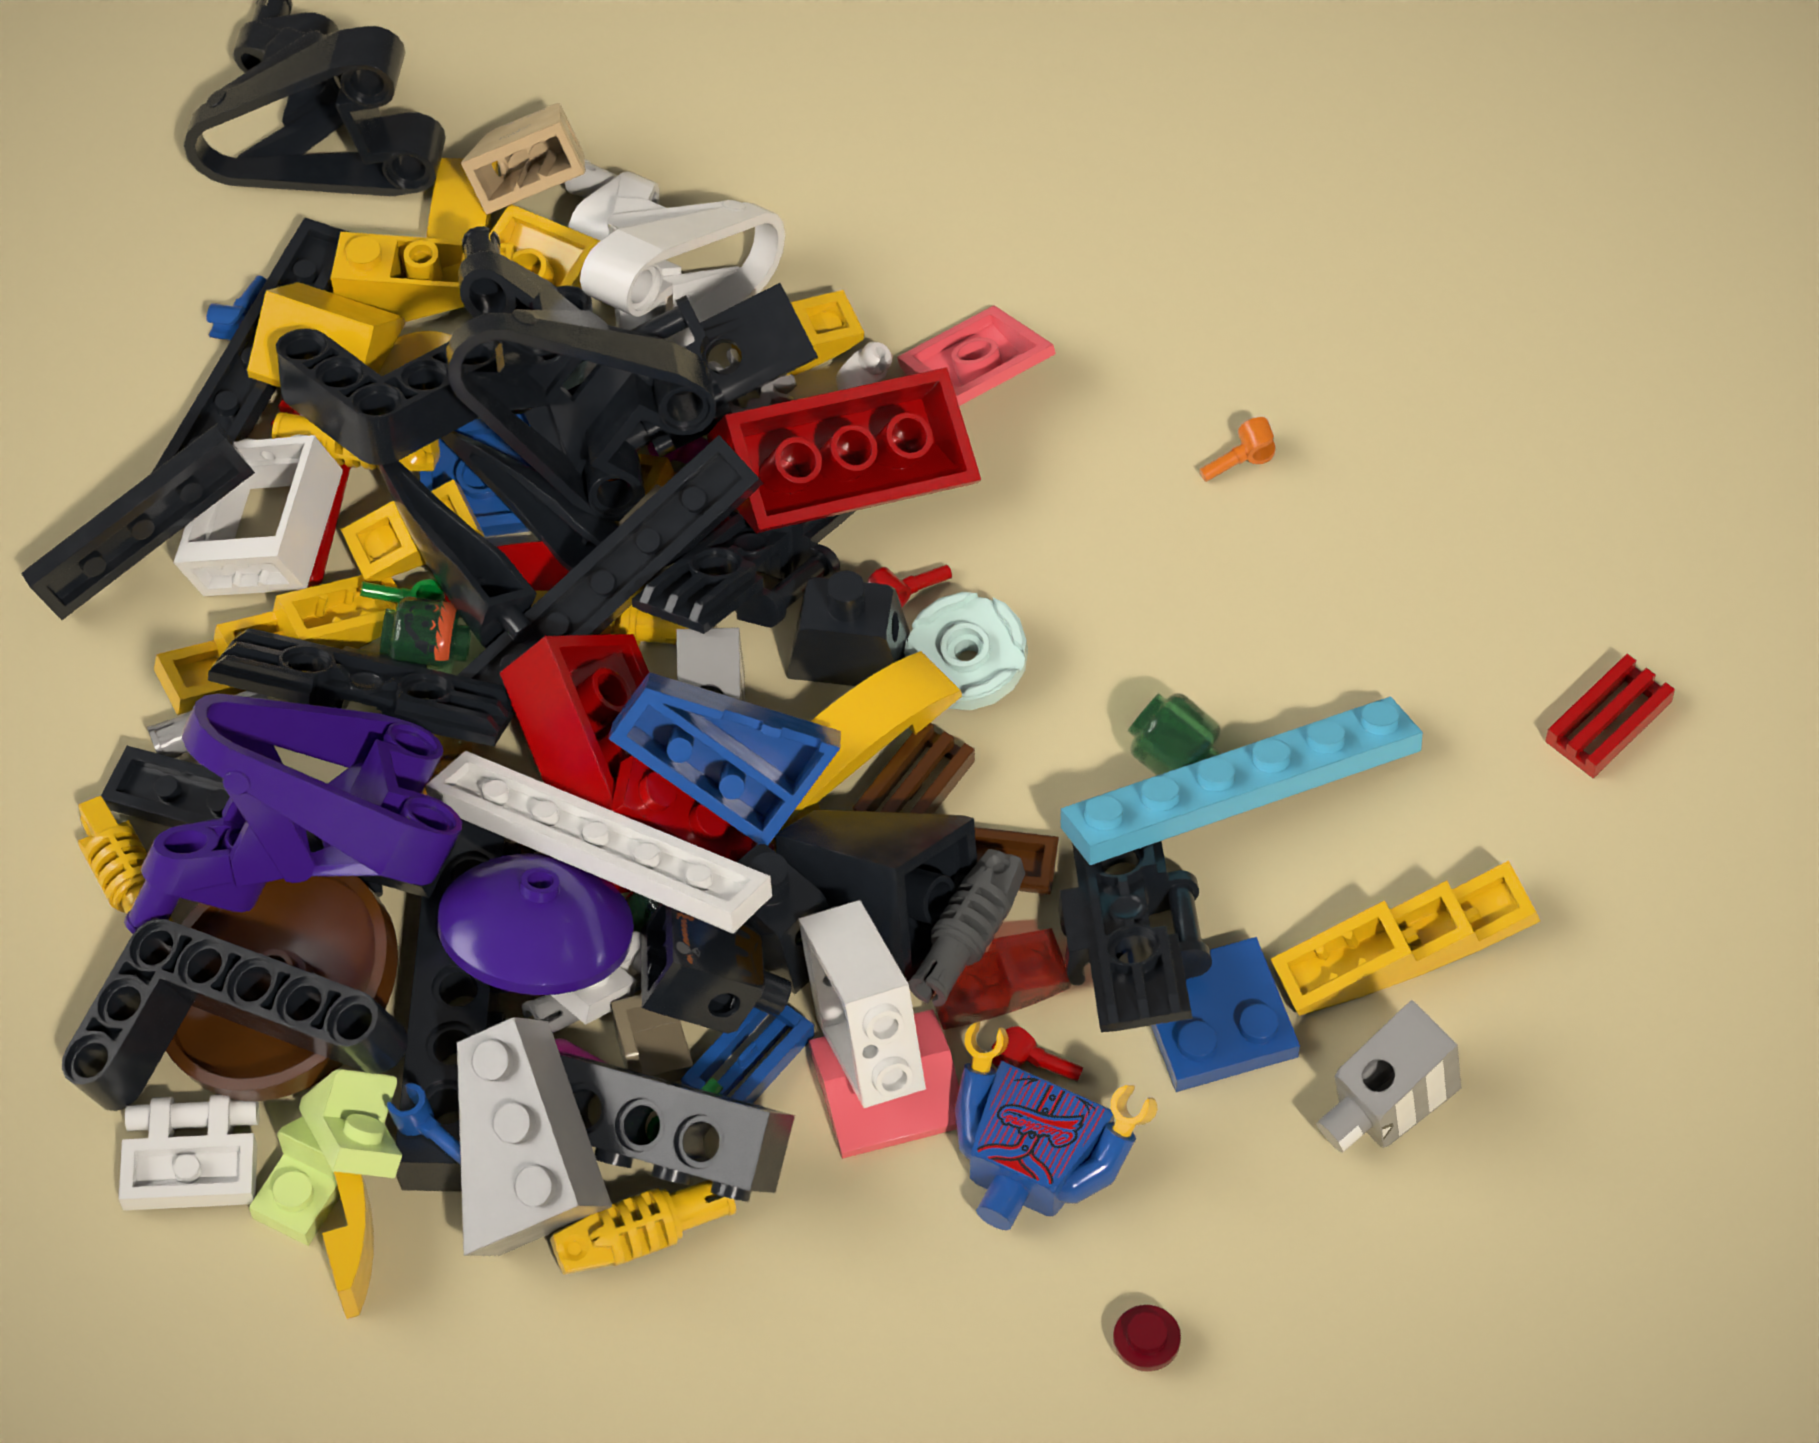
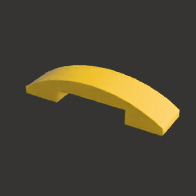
[771,651,962,851]

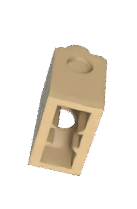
[461,103,585,215]

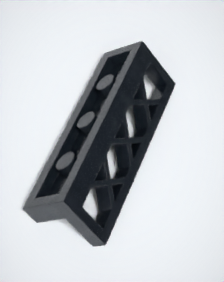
[21,423,255,620]

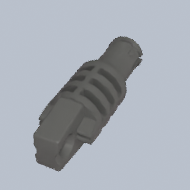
[908,849,1025,1006]

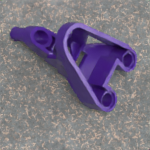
[124,693,462,934]

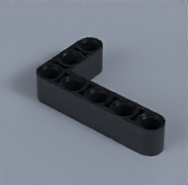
[276,286,593,465]
[62,919,408,1111]

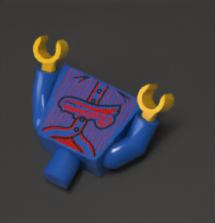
[955,1021,1158,1231]

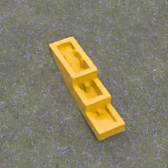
[154,575,412,715]
[1270,860,1541,1016]

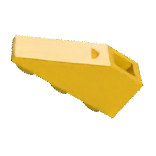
[331,232,514,322]

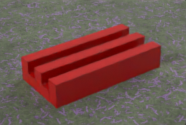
[1545,653,1675,778]

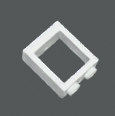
[174,434,343,596]
[798,900,926,1108]

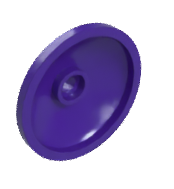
[438,853,633,995]

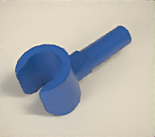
[206,276,267,340]
[387,1083,461,1165]

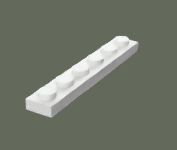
[425,751,772,933]

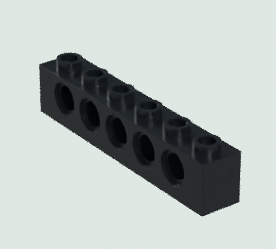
[396,818,521,1192]

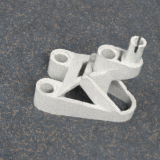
[565,159,785,380]

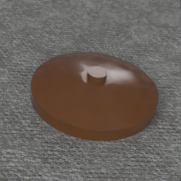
[166,876,398,1101]

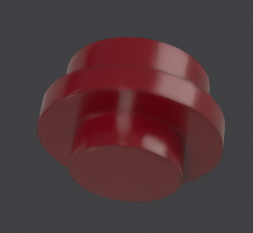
[1113,1305,1181,1372]

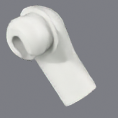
[836,342,892,390]

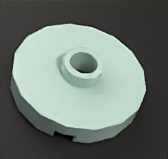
[904,592,1028,710]

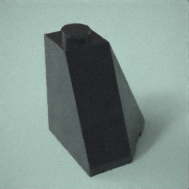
[775,810,977,982]

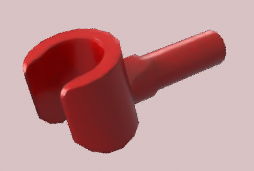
[868,565,952,607]
[992,1026,1084,1082]

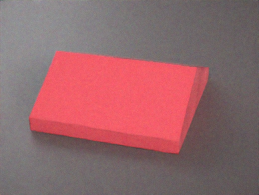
[897,305,1056,406]
[809,1009,959,1159]

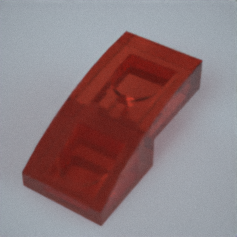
[931,928,1072,1030]

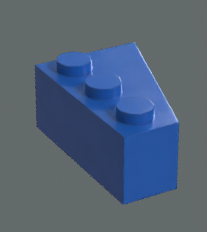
[609,672,841,846]

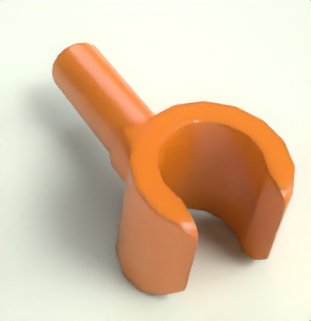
[1199,417,1276,482]

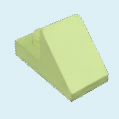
[298,1069,402,1178]
[249,1116,340,1246]

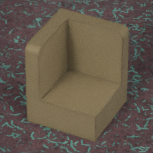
[611,994,693,1082]

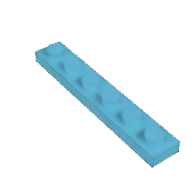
[1061,696,1423,865]

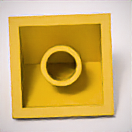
[247,282,405,388]

